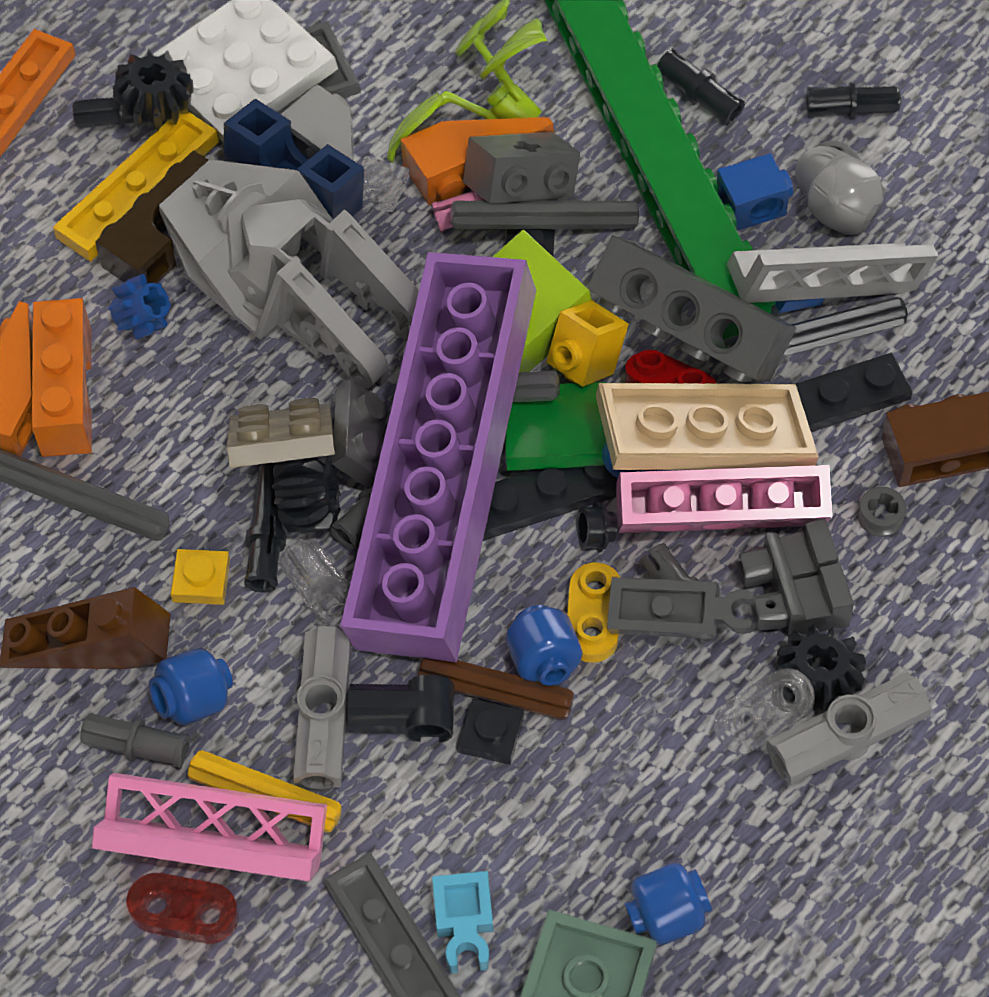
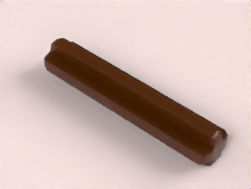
[418,658,574,720]

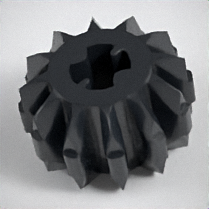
[112,48,194,130]
[272,455,341,534]
[774,623,866,715]

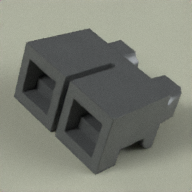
[738,519,854,637]

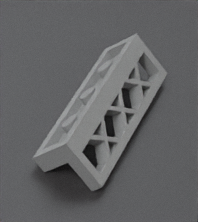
[727,243,938,303]

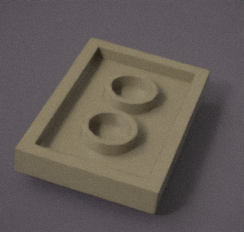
[227,398,335,468]

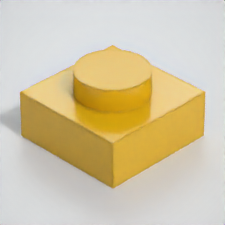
[171,549,230,605]

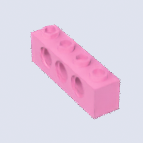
[616,465,832,533]

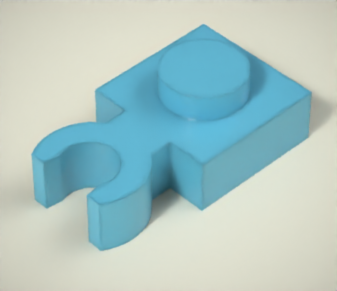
[432,871,493,974]

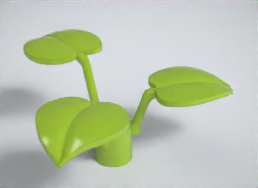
[387,0,547,164]

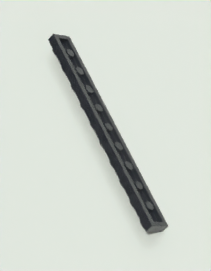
[483,352,913,541]

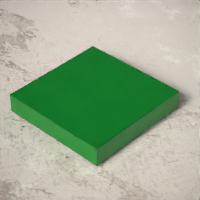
[506,382,606,471]

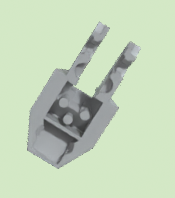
[159,160,419,388]

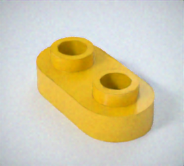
[567,562,620,663]

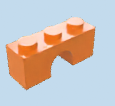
[32,298,92,457]

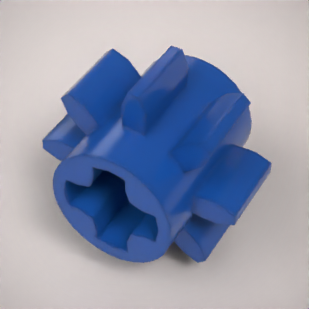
[108,274,171,339]

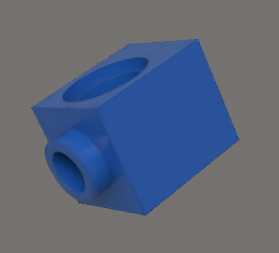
[717,153,793,231]

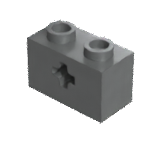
[463,132,580,204]

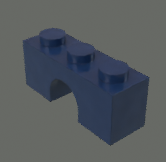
[223,98,365,220]

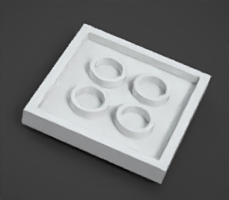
[153,0,338,143]

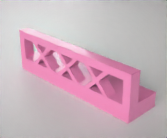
[92,773,327,882]

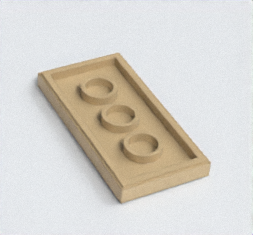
[596,383,819,470]

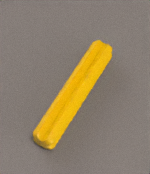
[187,750,342,833]

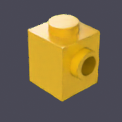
[546,300,629,387]

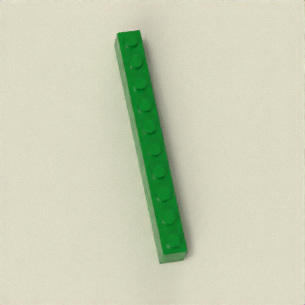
[543,0,776,340]

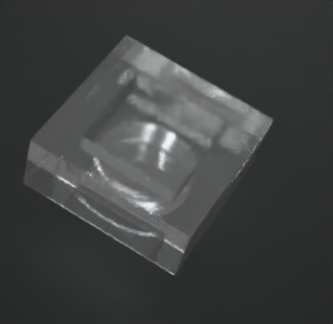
[361,156,410,213]

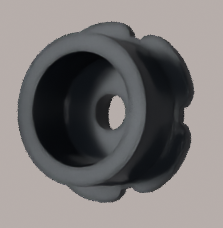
[576,502,617,552]

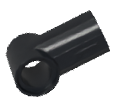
[347,675,455,742]

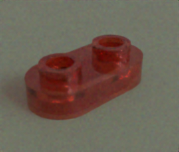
[126,873,239,944]

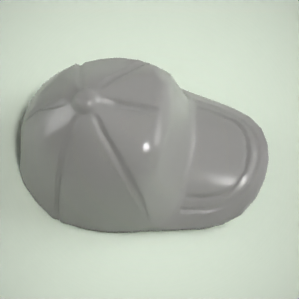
[795,146,883,235]

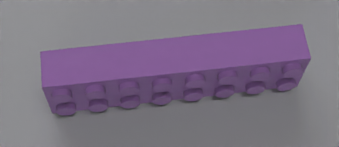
[340,252,536,662]

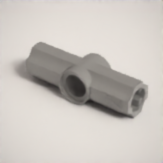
[293,626,351,792]
[766,672,932,786]

